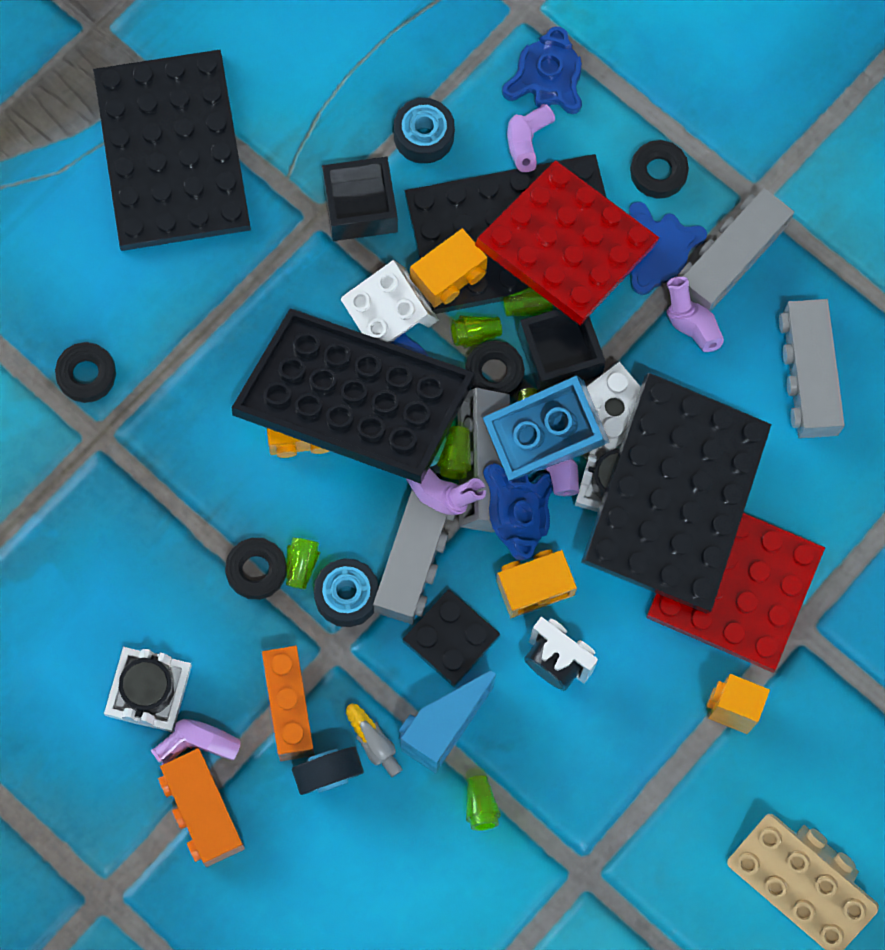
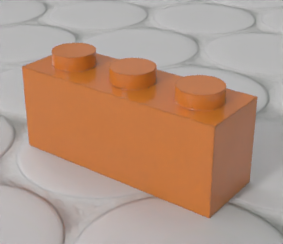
[262,645,315,762]
[158,748,245,867]

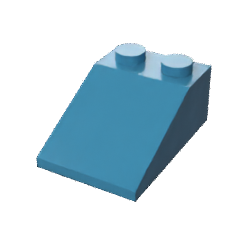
[483,375,610,481]
[399,670,496,774]

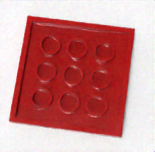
[475,160,660,325]
[646,513,825,673]

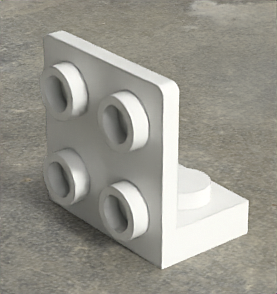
[341,260,439,343]

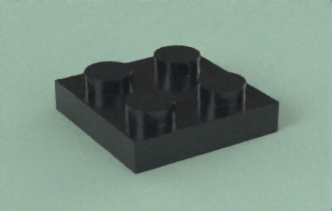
[403,589,500,687]

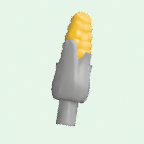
[346,703,403,778]

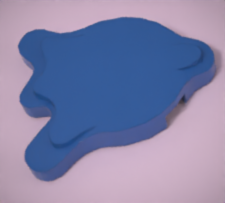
[502,27,582,114]
[629,202,707,295]
[483,463,553,561]

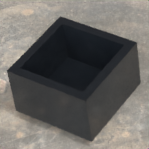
[322,156,398,241]
[518,309,606,393]

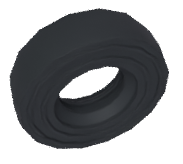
[630,140,689,199]
[465,340,525,396]
[55,342,116,403]
[225,538,287,600]

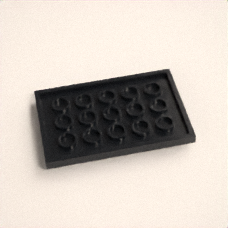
[93,49,251,251]
[405,154,607,314]
[232,308,475,484]
[581,373,772,614]

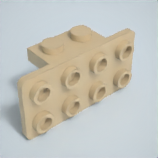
[727,814,879,950]

